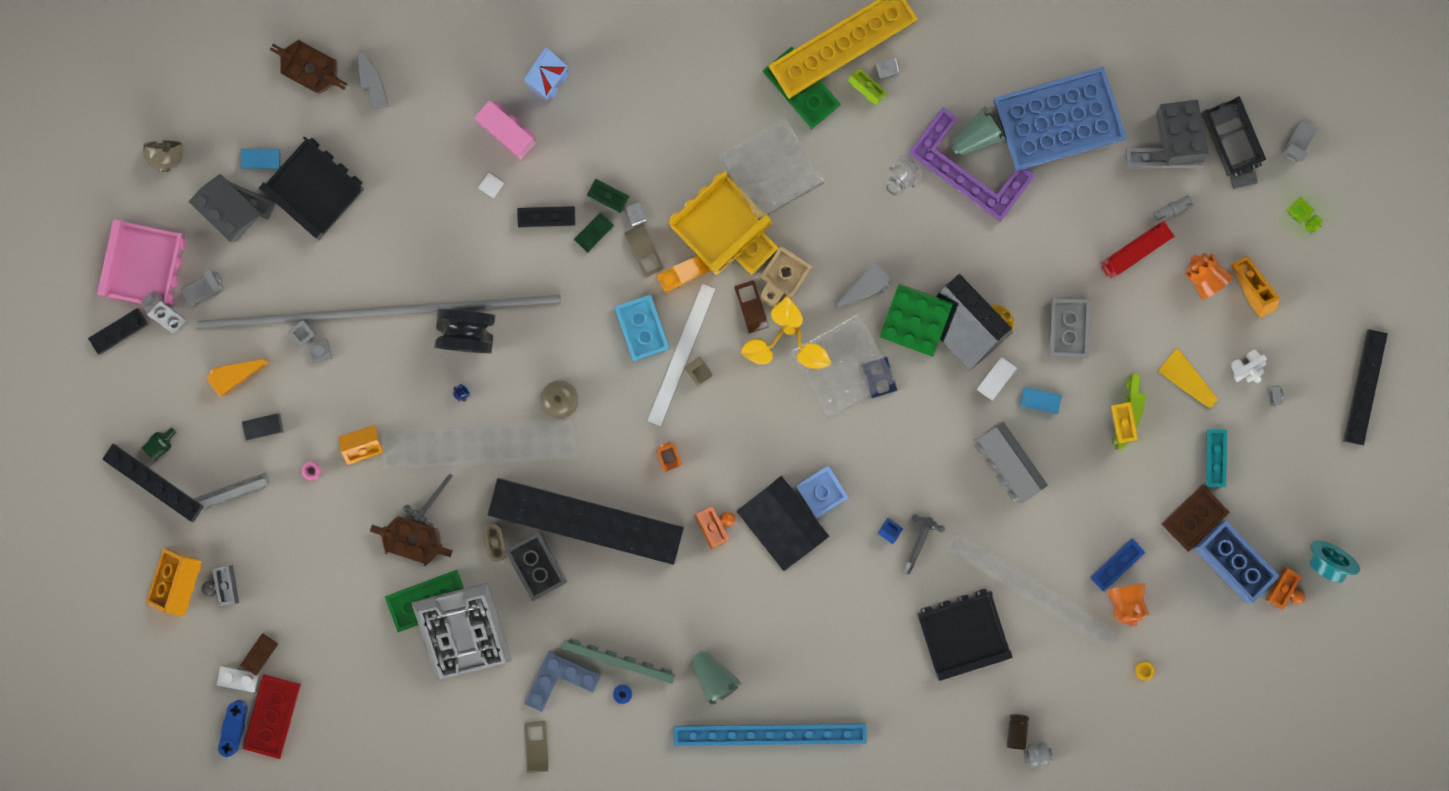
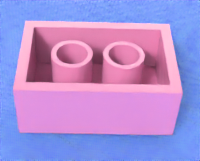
[474,100,536,160]

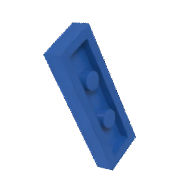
[1090,538,1146,592]

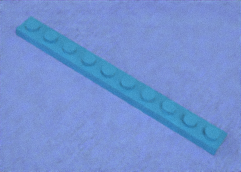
[674,723,867,746]

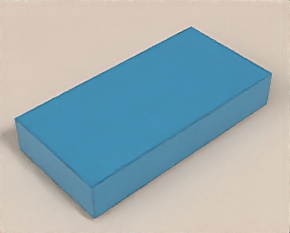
[241,149,281,169]
[1020,387,1062,414]

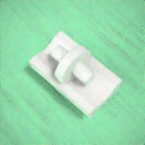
[1231,349,1267,384]

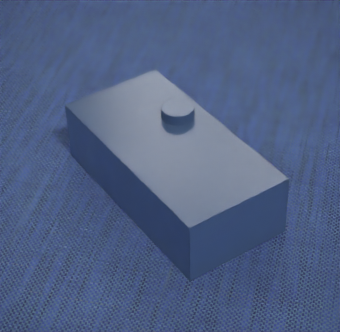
[1193,520,1279,604]

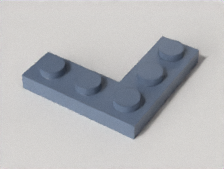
[525,651,601,712]

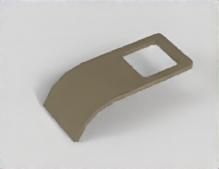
[624,224,664,277]
[525,722,548,773]

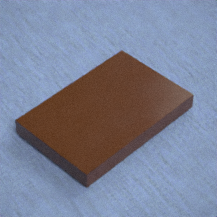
[1161,485,1230,552]

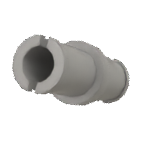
[1153,195,1193,223]

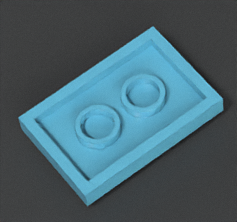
[615,294,669,362]

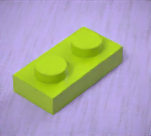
[847,68,888,106]

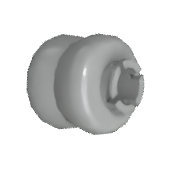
[1024,743,1053,768]

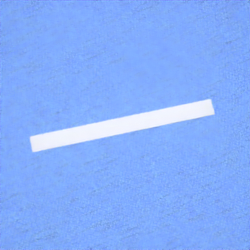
[648,284,715,426]

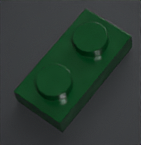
[587,178,630,214]
[574,212,614,253]

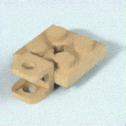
[760,246,813,307]

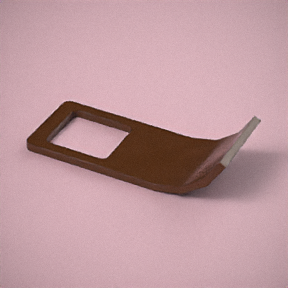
[735,280,769,334]

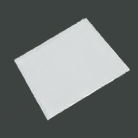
[478,173,504,199]

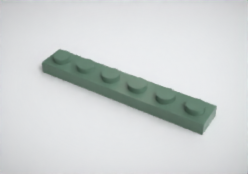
[562,638,675,684]

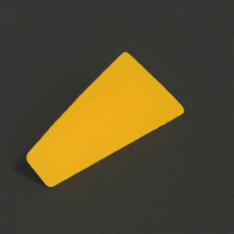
[1158,348,1218,408]

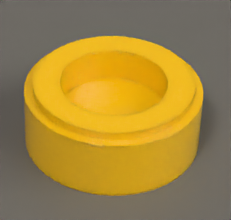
[1134,661,1155,681]

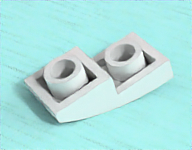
[977,357,1017,401]

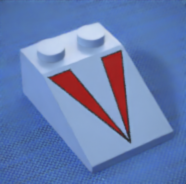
[524,47,569,101]

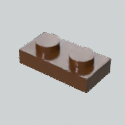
[240,633,279,676]

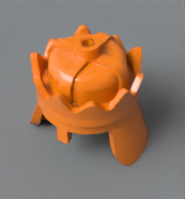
[1184,253,1233,300]
[1107,583,1149,627]

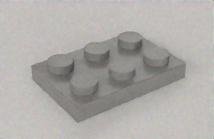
[1049,298,1091,358]

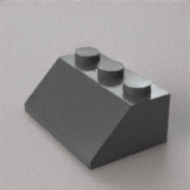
[188,174,261,242]

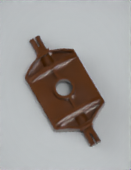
[270,39,348,94]
[370,516,453,566]

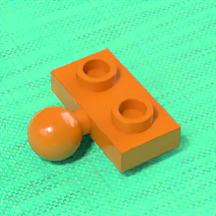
[694,506,735,549]
[1265,567,1305,610]

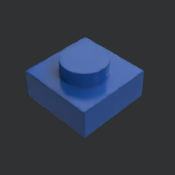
[878,518,903,544]

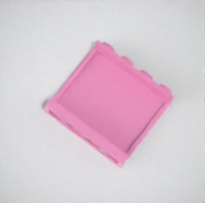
[97,219,187,307]

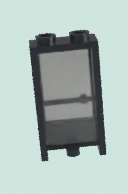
[1201,96,1266,177]

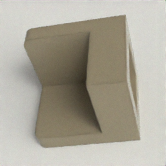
[684,356,712,386]

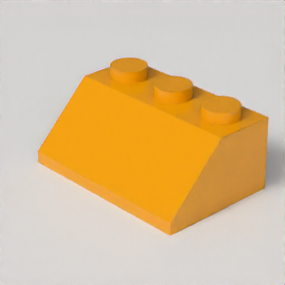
[146,548,202,617]

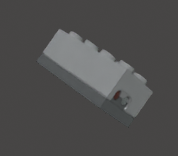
[974,422,1048,503]

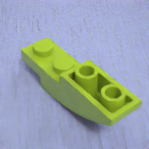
[1113,374,1146,450]

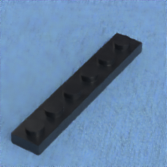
[1343,329,1388,446]
[102,443,204,522]

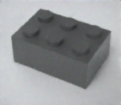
[1156,100,1209,166]
[505,531,568,601]

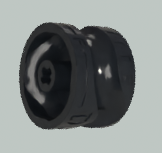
[434,309,496,354]

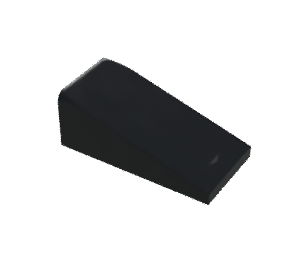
[242,413,284,440]

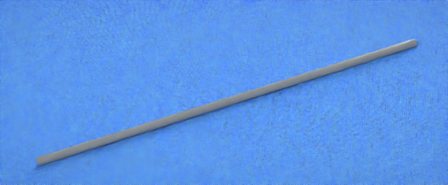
[197,295,561,329]

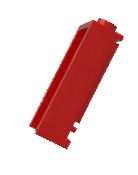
[1101,221,1175,278]

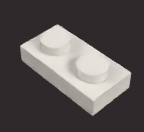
[217,666,259,692]

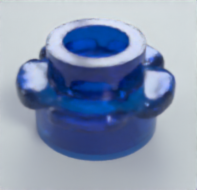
[453,384,470,402]

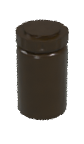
[1007,714,1029,750]

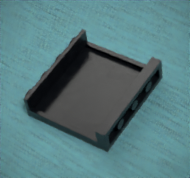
[259,136,365,240]
[917,588,1013,681]

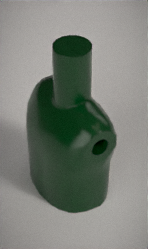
[141,427,177,461]

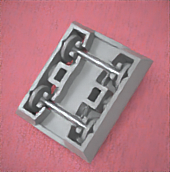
[412,583,511,680]

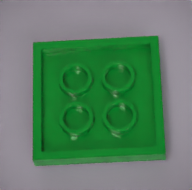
[879,283,953,357]

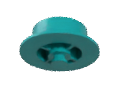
[1310,540,1360,583]

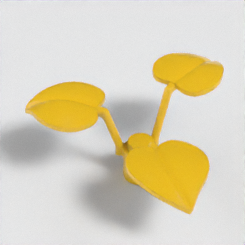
[741,296,832,369]

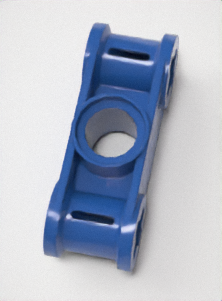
[218,700,248,757]

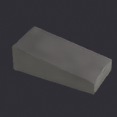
[1231,172,1258,189]

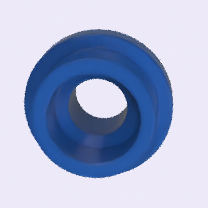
[613,684,632,704]

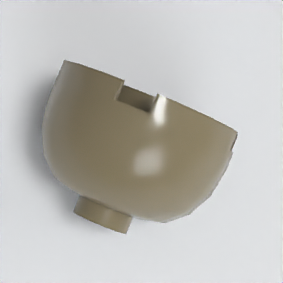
[144,140,183,172]
[540,381,578,419]

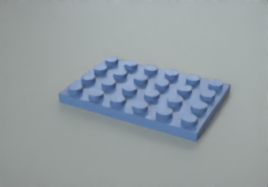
[993,67,1127,171]

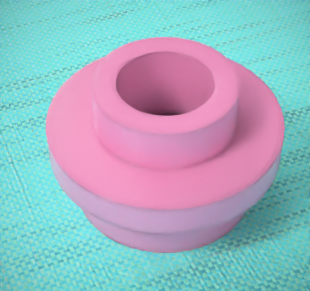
[301,461,321,481]

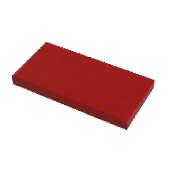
[243,674,301,759]

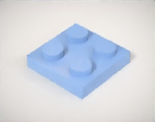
[796,466,849,518]

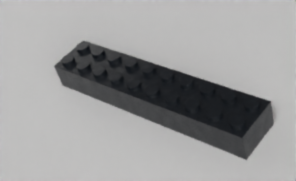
[487,478,684,565]

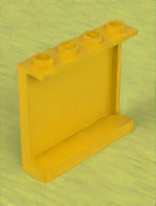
[668,171,773,275]

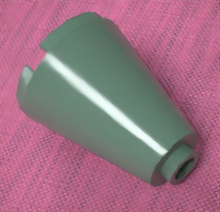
[951,107,1006,156]
[691,651,741,706]

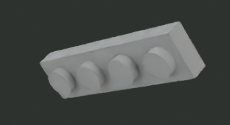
[1125,148,1204,169]
[194,472,269,511]

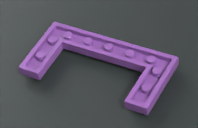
[908,107,1035,222]

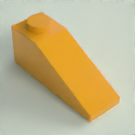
[656,256,711,294]
[1231,256,1280,318]
[206,359,270,397]

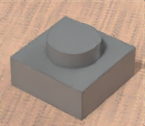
[288,319,316,347]
[308,339,332,363]
[1267,385,1284,406]

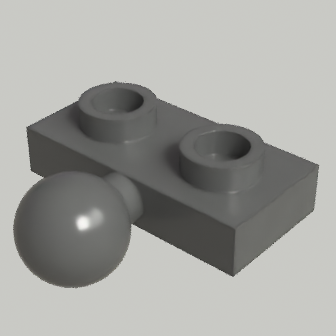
[202,565,239,607]

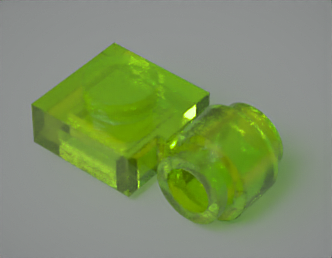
[1286,197,1323,234]

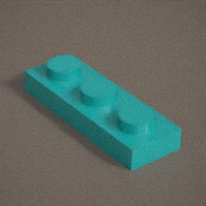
[1206,429,1227,487]

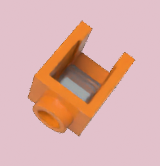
[656,441,682,472]

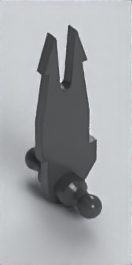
[403,473,453,527]
[904,514,945,575]

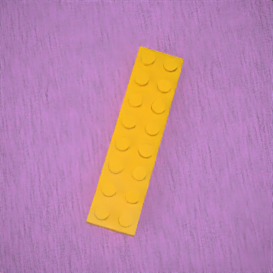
[769,0,918,99]

